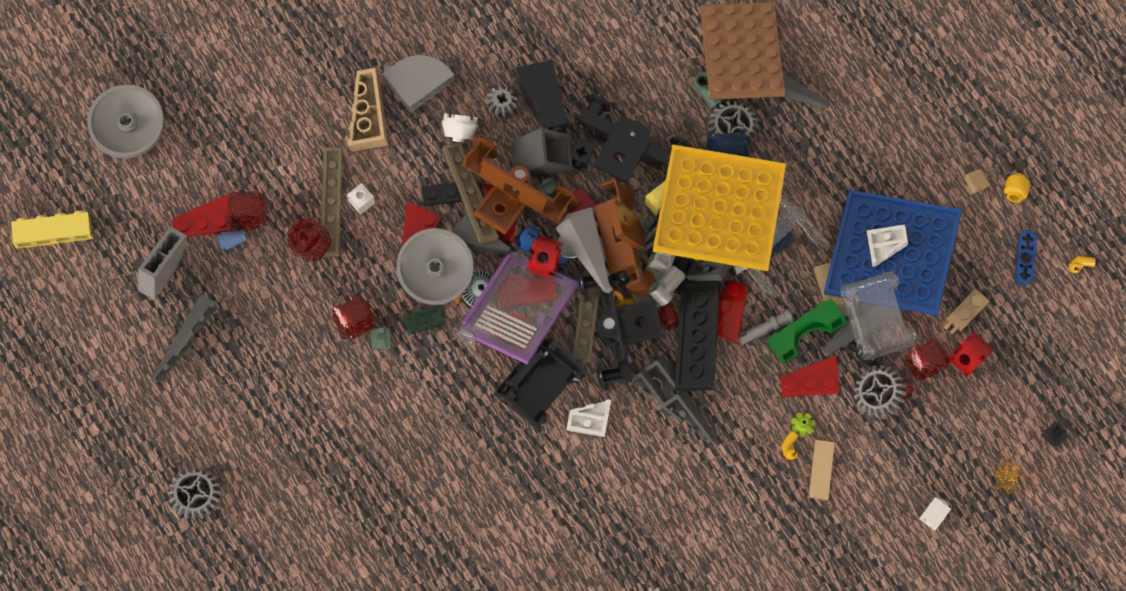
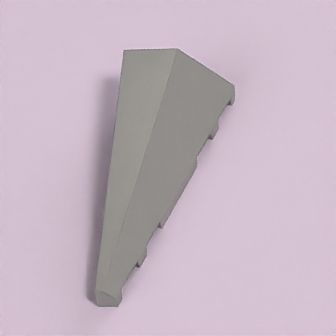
[555,207,613,294]

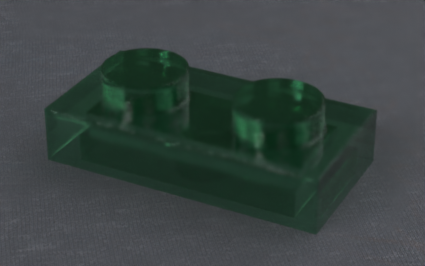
[402,305,445,336]

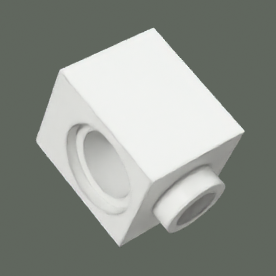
[347,183,375,215]
[645,252,675,275]
[919,497,951,530]

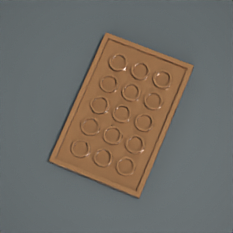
[700,2,785,100]

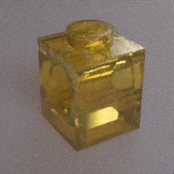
[994,462,1019,493]

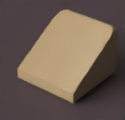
[964,169,990,194]

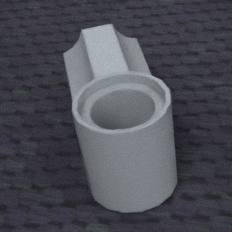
[648,266,685,306]

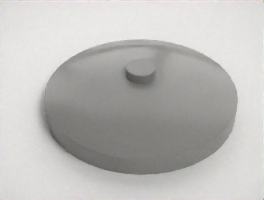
[87,85,164,159]
[397,228,474,305]

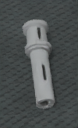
[739,309,794,346]

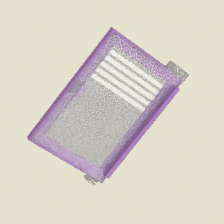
[456,249,578,365]

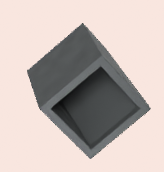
[511,128,573,179]

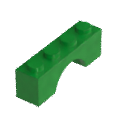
[767,298,847,365]

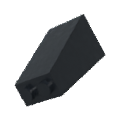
[516,60,567,133]

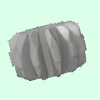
[486,85,518,118]

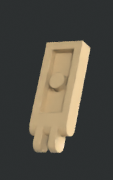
[943,288,990,335]

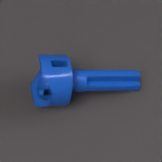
[516,225,568,265]

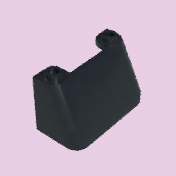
[494,338,586,429]

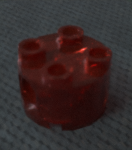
[228,191,266,230]
[287,218,332,262]
[332,295,377,339]
[905,338,950,380]

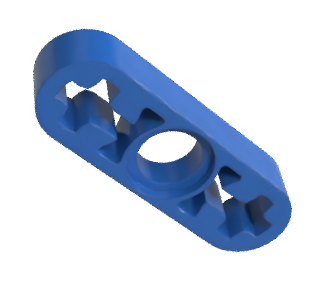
[1015,231,1037,286]

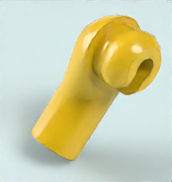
[1069,256,1096,273]
[781,431,798,460]

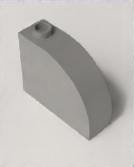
[382,55,455,113]
[138,226,187,300]

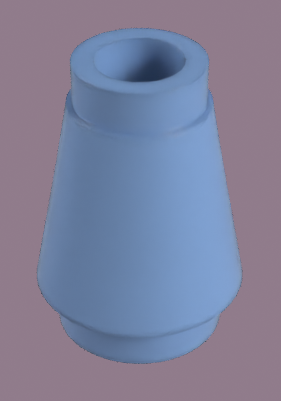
[216,230,246,250]

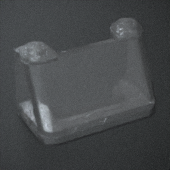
[840,271,916,360]

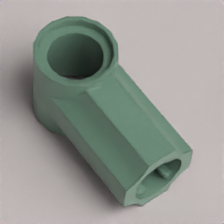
[693,72,725,110]

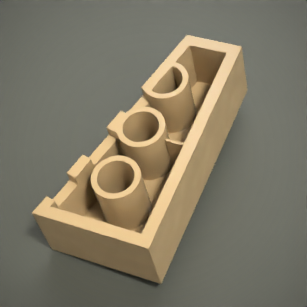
[348,68,389,152]

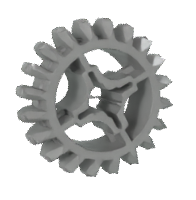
[708,100,759,143]
[854,365,907,418]
[168,467,222,520]

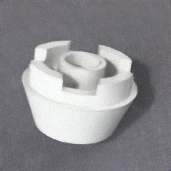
[442,114,479,142]

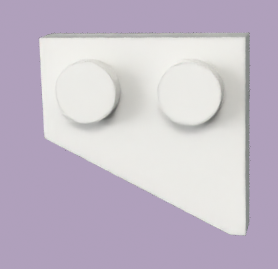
[867,224,908,267]
[566,399,611,437]

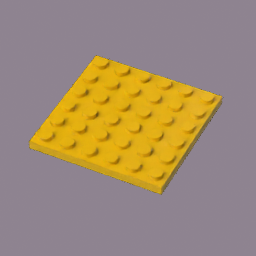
[653,145,786,271]

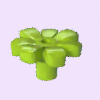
[791,413,816,437]

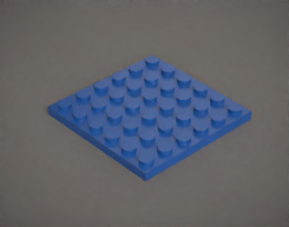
[824,190,962,316]

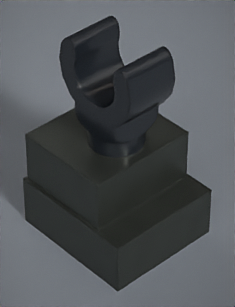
[1041,421,1068,449]

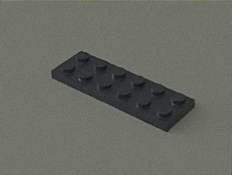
[675,281,721,391]

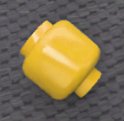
[1004,173,1031,203]

